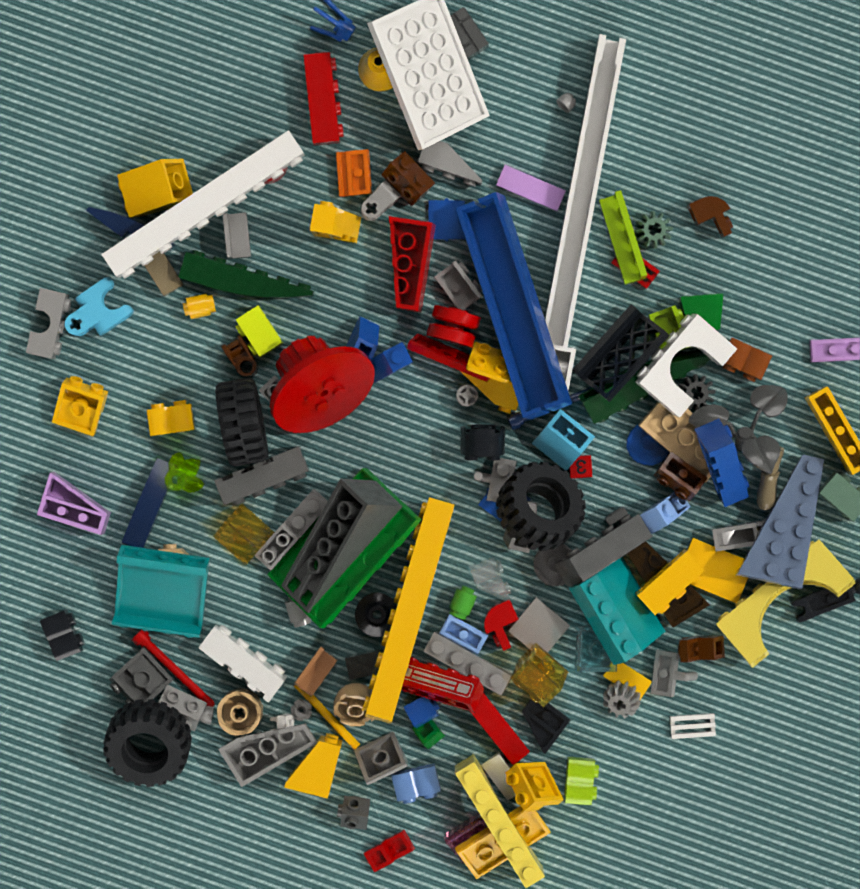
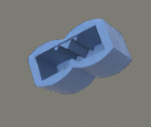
[391,763,441,804]

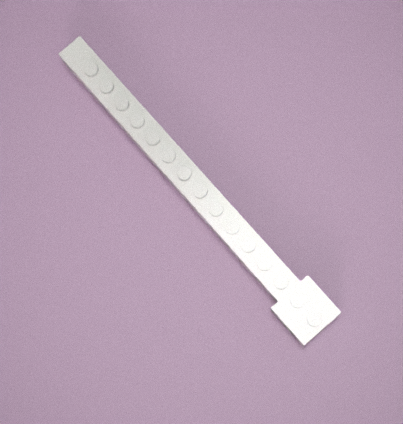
[545,34,626,390]

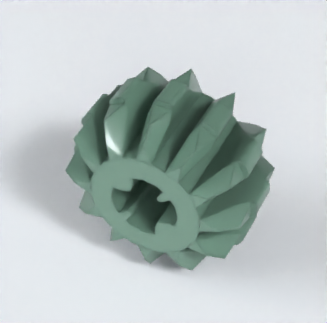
[635,211,673,249]

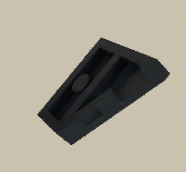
[522,693,571,754]

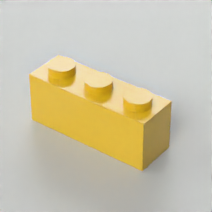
[635,549,705,615]

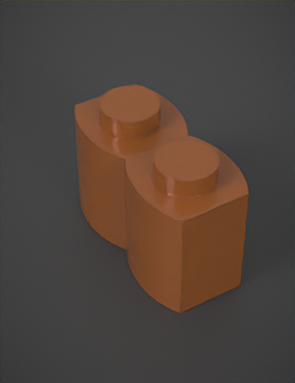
[722,337,772,383]

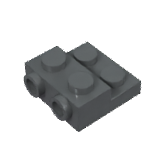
[109,648,174,704]

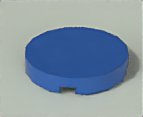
[626,424,669,466]

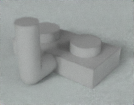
[474,458,517,502]
[650,650,698,697]

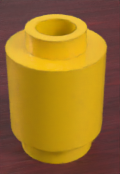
[182,294,216,319]

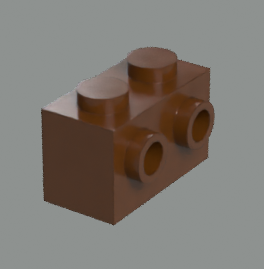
[381,151,435,207]
[653,452,707,501]

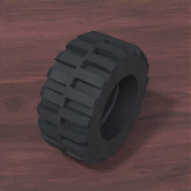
[215,377,268,466]
[496,462,586,551]
[103,699,192,787]

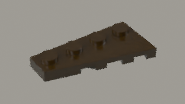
[627,541,710,628]

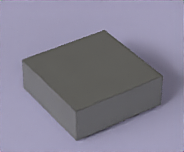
[605,507,628,526]

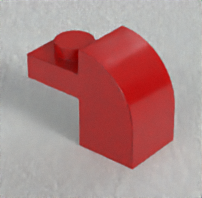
[484,598,519,651]

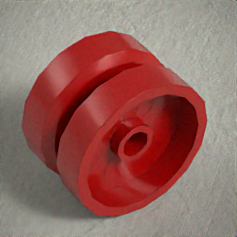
[426,305,481,348]

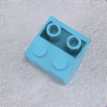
[532,409,595,471]

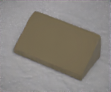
[145,252,184,296]

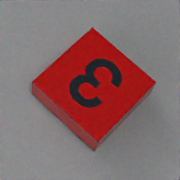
[569,455,593,479]

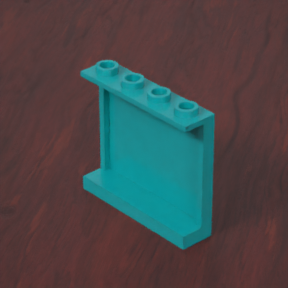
[112,545,210,638]

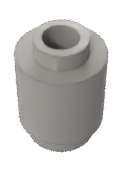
[285,597,311,628]

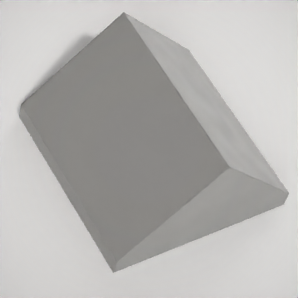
[354,731,408,785]

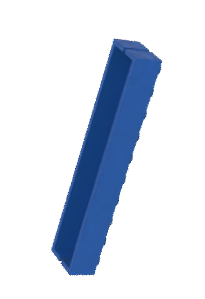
[456,192,572,420]

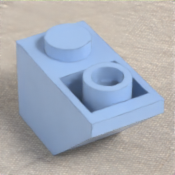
[640,491,691,534]

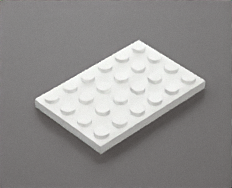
[367,0,490,150]

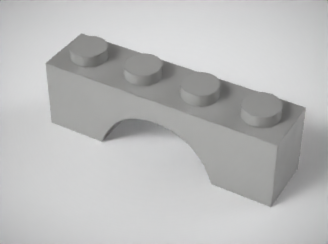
[423,631,513,695]

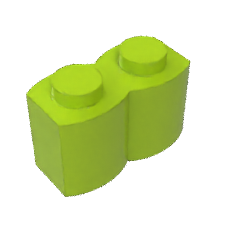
[564,757,599,805]

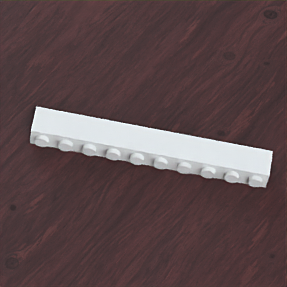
[102,130,305,279]

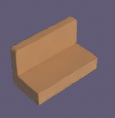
[294,647,338,697]

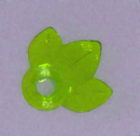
[165,452,204,493]

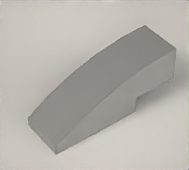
[712,520,765,551]

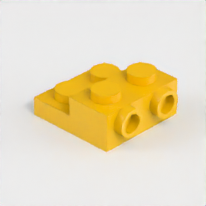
[52,376,109,436]
[505,762,564,811]

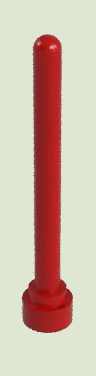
[131,629,215,707]

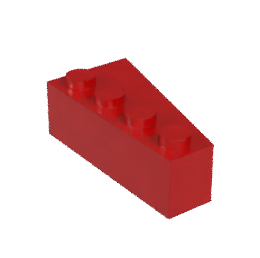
[389,216,436,313]

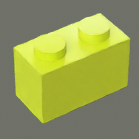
[235,305,283,358]

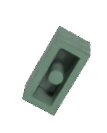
[819,472,860,522]

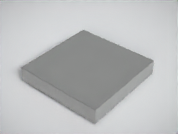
[508,597,570,659]

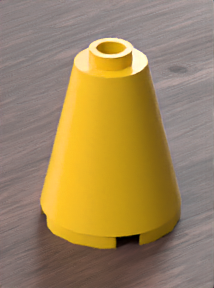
[358,47,393,91]

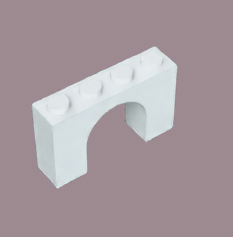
[635,313,737,418]

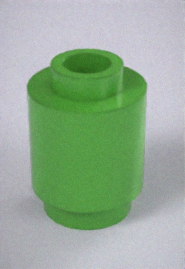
[449,585,477,620]

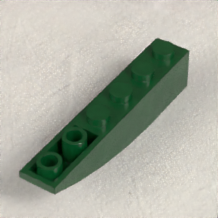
[178,250,315,298]
[578,350,711,424]

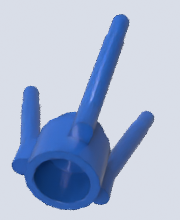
[310,0,356,42]

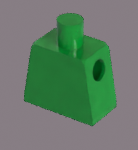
[679,293,723,330]

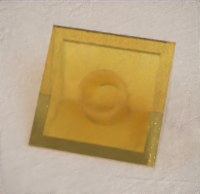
[213,503,275,565]

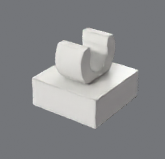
[270,713,295,731]

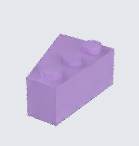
[37,472,111,535]

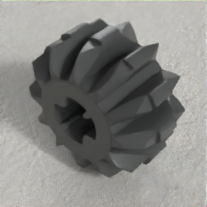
[679,374,715,411]

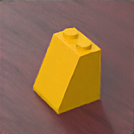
[117,159,193,218]
[284,733,343,799]

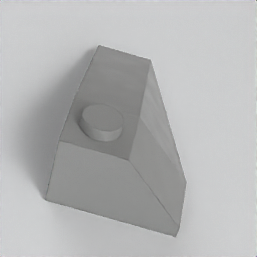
[218,723,317,787]

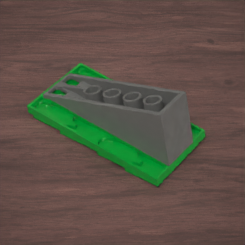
[267,468,422,628]

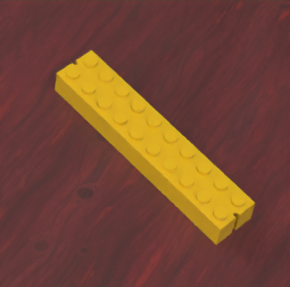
[362,497,455,724]

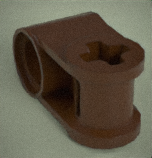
[221,334,258,378]

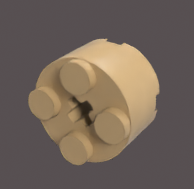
[217,688,263,736]

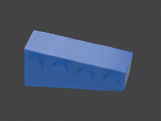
[694,419,750,507]

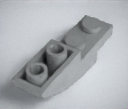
[255,489,328,570]

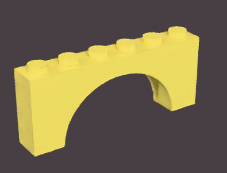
[716,539,855,668]
[455,754,545,888]

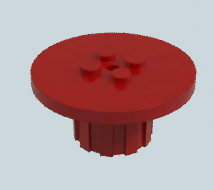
[270,336,375,433]

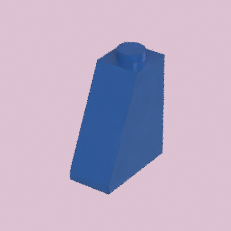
[371,342,413,383]

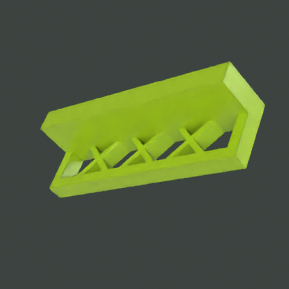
[599,190,647,285]

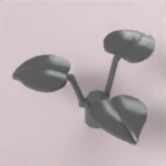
[688,385,788,474]

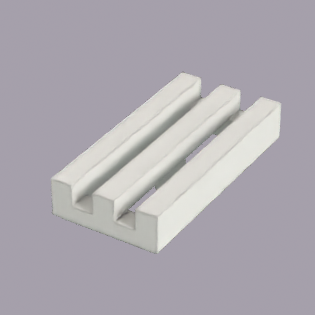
[670,713,716,739]

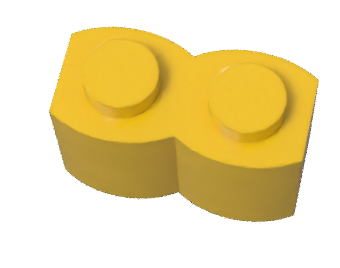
[146,400,195,436]

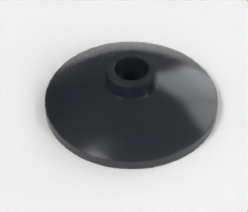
[355,593,397,637]

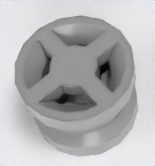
[456,384,478,407]

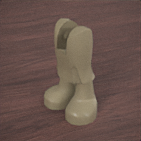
[757,446,784,510]

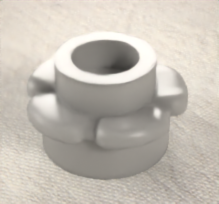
[290,699,312,721]

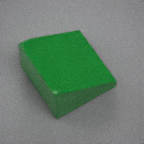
[412,720,445,749]

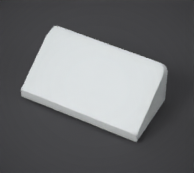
[481,752,516,801]

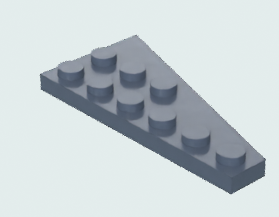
[736,455,824,589]

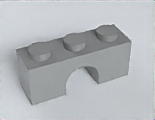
[26,288,71,359]

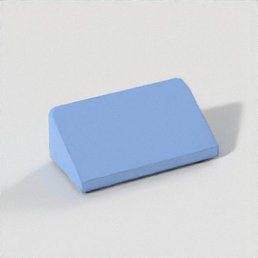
[439,614,488,655]

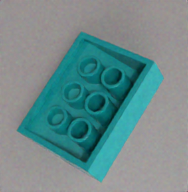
[569,557,666,665]

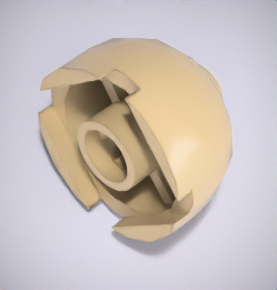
[334,683,374,726]

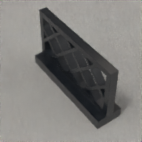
[572,304,670,402]

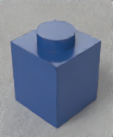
[404,697,440,728]

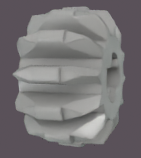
[603,680,641,719]

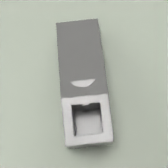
[418,141,482,187]

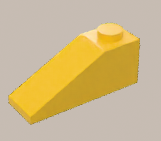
[460,371,518,414]

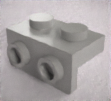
[434,260,482,310]
[158,685,207,732]

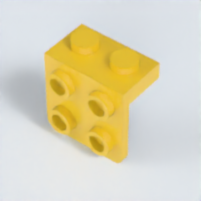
[466,341,510,383]

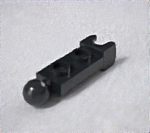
[790,578,860,623]

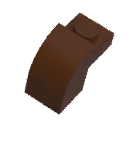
[687,196,733,238]
[678,635,725,662]

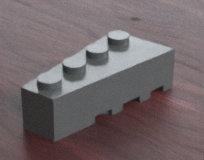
[214,446,310,506]
[554,514,653,587]

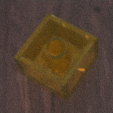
[510,643,568,707]

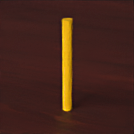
[294,685,360,750]

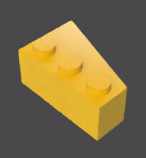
[310,201,362,243]

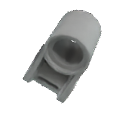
[361,180,401,221]

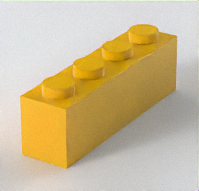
[804,386,860,475]

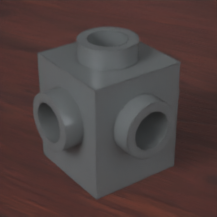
[337,796,370,830]

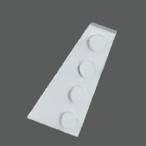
[199,625,287,703]

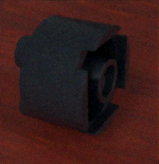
[460,424,505,461]

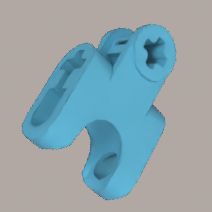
[65,277,134,336]

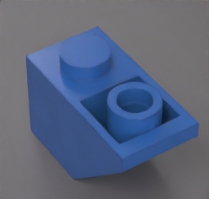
[346,316,380,361]

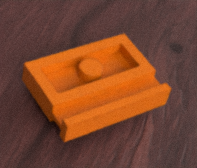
[336,149,372,197]

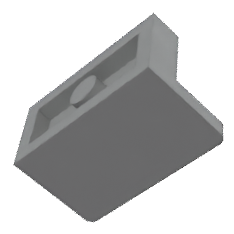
[223,212,251,259]

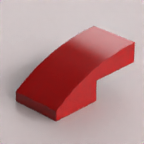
[363,829,415,872]

